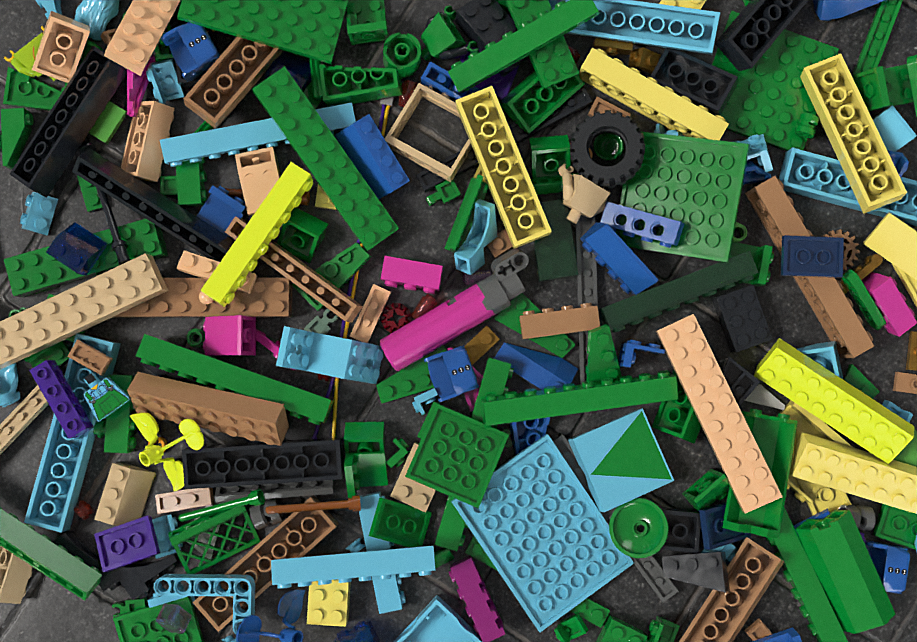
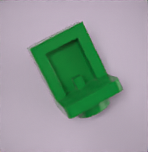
[386,437,409,468]
[554,613,588,642]

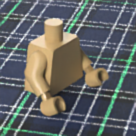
[558,163,610,224]

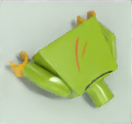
[4,25,56,81]

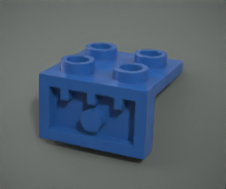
[618,340,665,368]

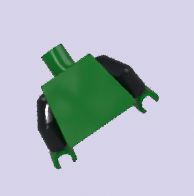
[421,5,479,61]

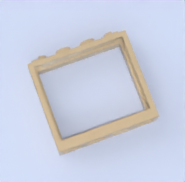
[385,83,472,182]

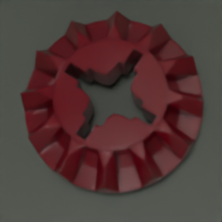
[381,303,411,333]

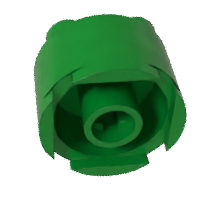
[383,32,421,79]

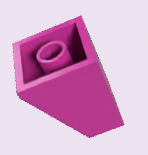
[203,315,256,356]

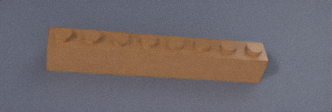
[225,216,363,322]

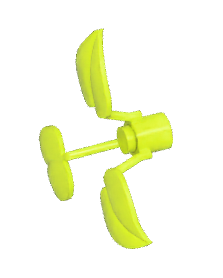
[130,412,204,491]

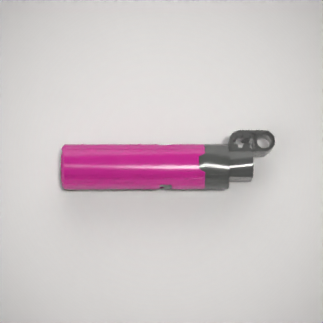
[380,248,529,372]

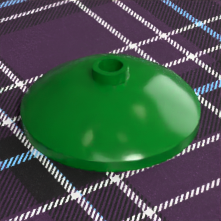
[609,498,669,558]

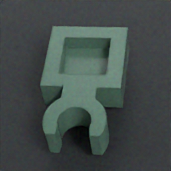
[304,309,338,335]

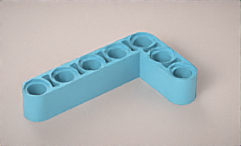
[153,574,255,634]

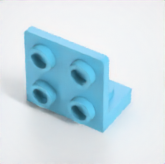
[734,134,773,172]

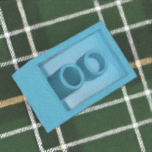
[797,341,843,379]

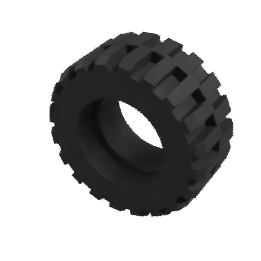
[570,110,645,188]

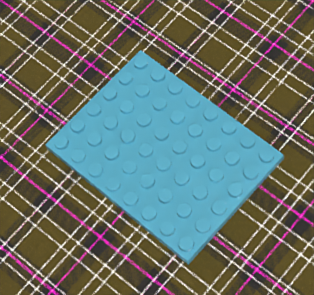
[451,434,634,632]

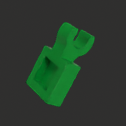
[426,180,461,206]

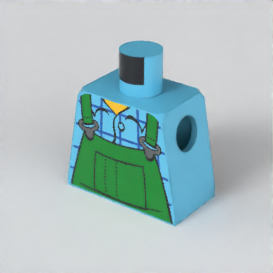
[83,372,130,422]

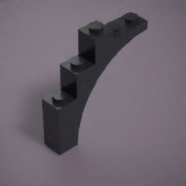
[52,530,179,600]

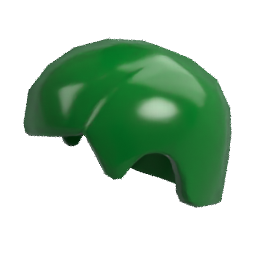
[593,133,624,161]

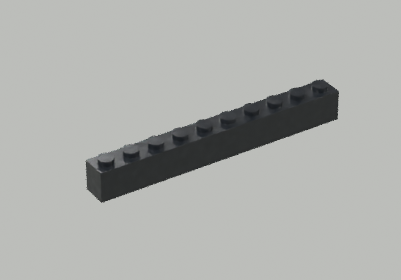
[72,149,235,262]

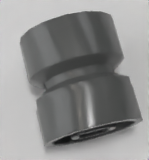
[249,498,284,530]
[838,505,875,531]

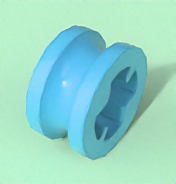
[345,538,365,553]

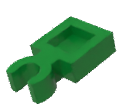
[112,597,147,618]

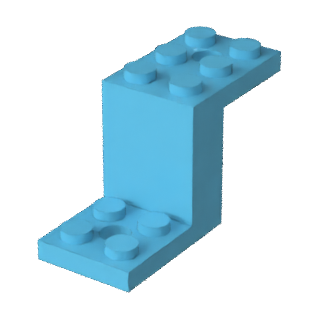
[276,326,384,384]

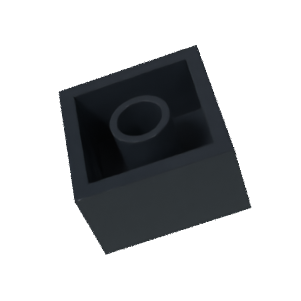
[660,507,701,553]

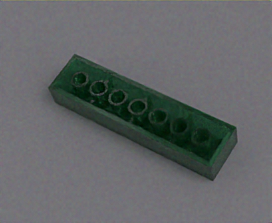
[599,251,759,333]

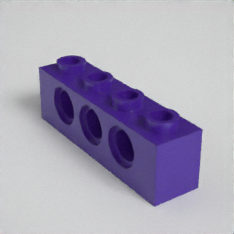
[29,360,94,439]

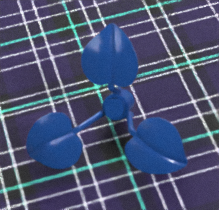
[236,589,306,642]

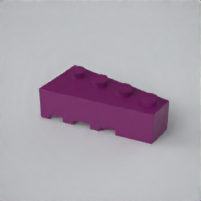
[448,556,505,642]

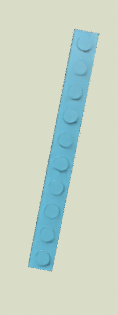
[160,103,356,167]

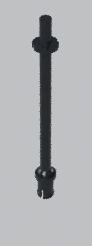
[78,136,131,266]

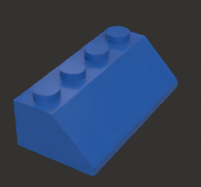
[335,114,410,199]
[580,223,658,295]

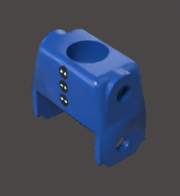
[161,22,221,81]
[424,345,479,402]
[865,540,910,594]

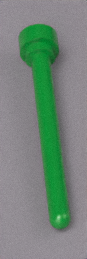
[178,489,265,522]

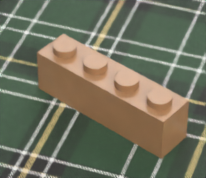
[519,303,600,340]

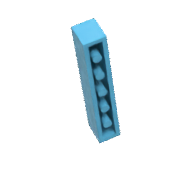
[359,491,406,614]

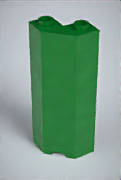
[722,408,798,539]
[796,510,896,634]

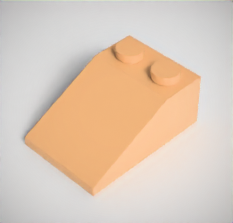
[32,11,90,83]

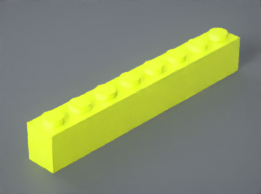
[201,162,313,307]

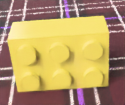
[307,579,351,627]

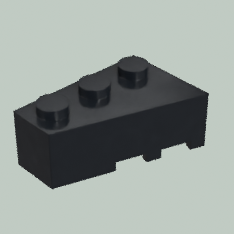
[722,356,761,407]
[662,552,730,593]

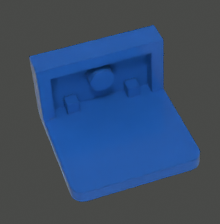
[197,185,247,237]

